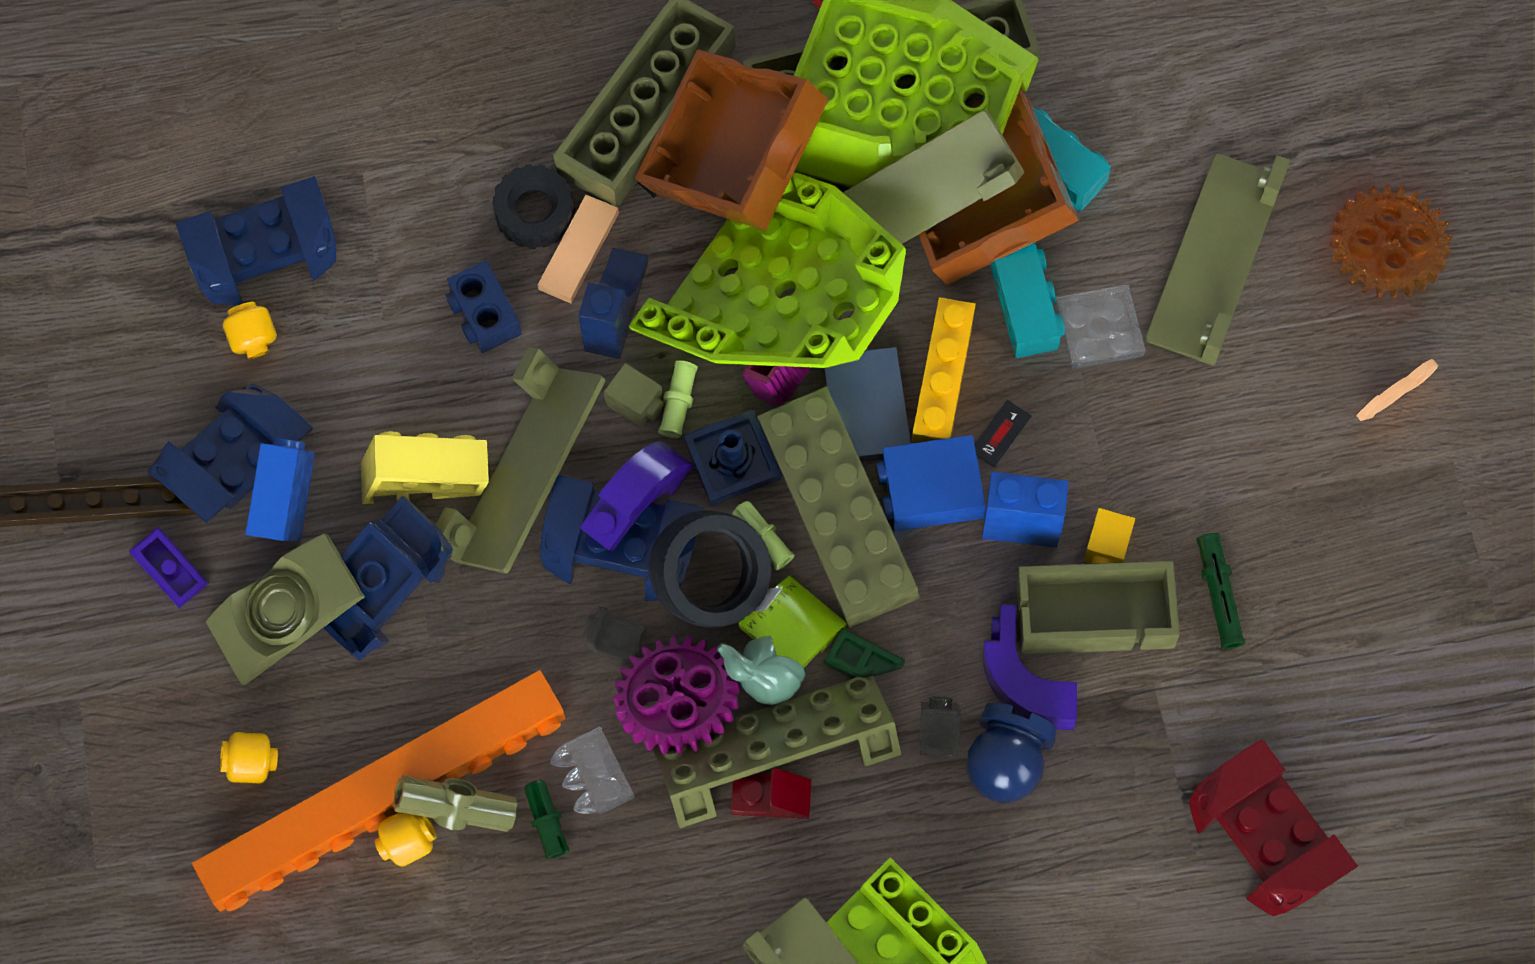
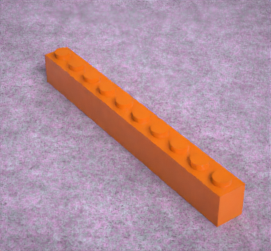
[192,670,565,912]

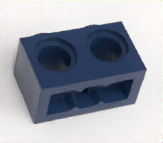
[445,260,522,353]

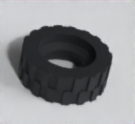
[492,164,575,249]

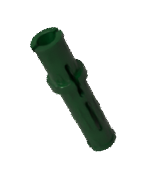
[1196,533,1246,649]

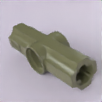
[393,775,518,832]

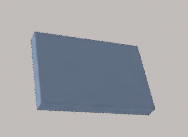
[824,347,911,461]

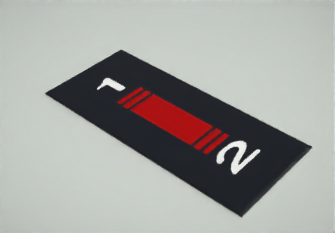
[974,400,1032,467]

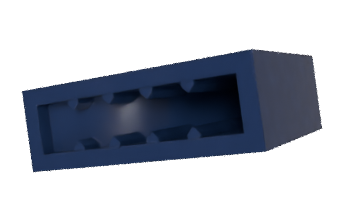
[578,248,648,359]

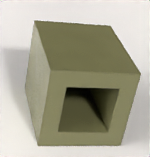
[604,363,665,429]

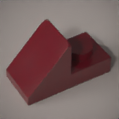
[731,768,811,819]

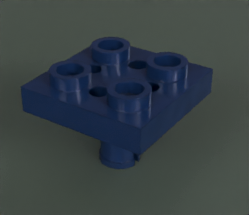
[683,409,781,506]

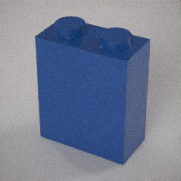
[876,435,986,531]
[245,437,315,541]
[982,472,1069,548]

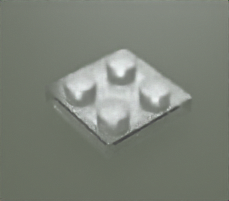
[1055,284,1146,370]

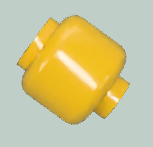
[222,302,277,359]
[220,732,278,784]
[375,812,437,867]

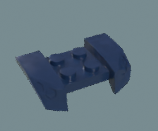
[176,176,336,305]
[147,384,313,523]
[540,475,705,601]
[324,496,453,661]

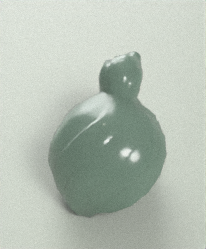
[717,635,806,705]

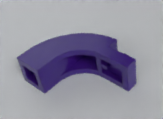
[580,441,695,551]
[982,604,1077,730]

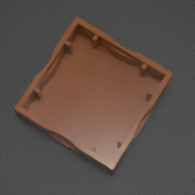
[634,49,829,231]
[918,88,1079,285]

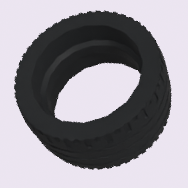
[649,510,771,628]

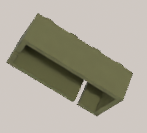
[1015,561,1180,654]

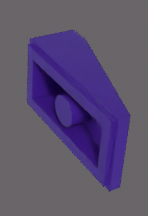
[129,526,209,609]

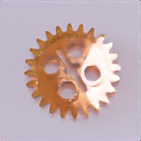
[1329,184,1452,299]

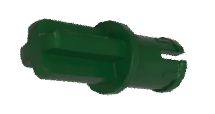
[524,780,570,860]

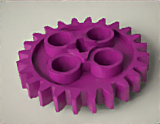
[613,636,740,755]

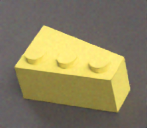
[361,431,489,504]

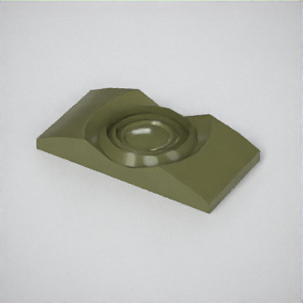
[206,533,365,685]

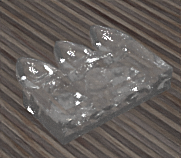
[550,727,635,815]

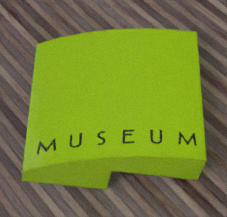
[739,576,847,669]

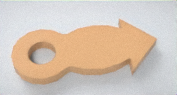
[1356,359,1438,421]

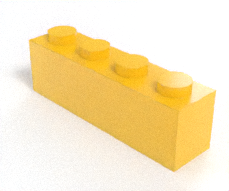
[911,297,976,444]

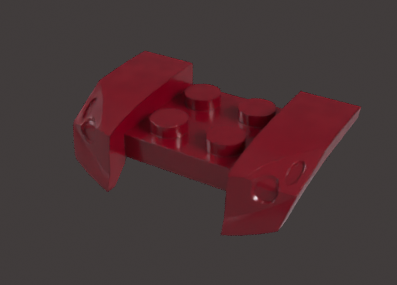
[1189,739,1359,916]

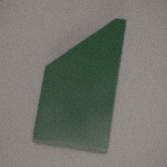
[824,628,905,679]

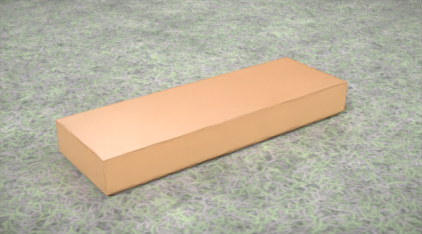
[538,195,619,304]

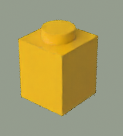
[1083,508,1136,564]

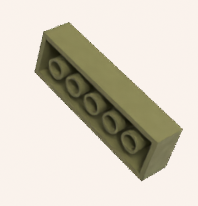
[553,0,736,207]
[757,386,919,629]

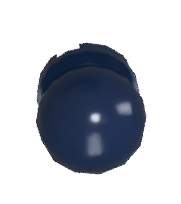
[967,703,1057,803]

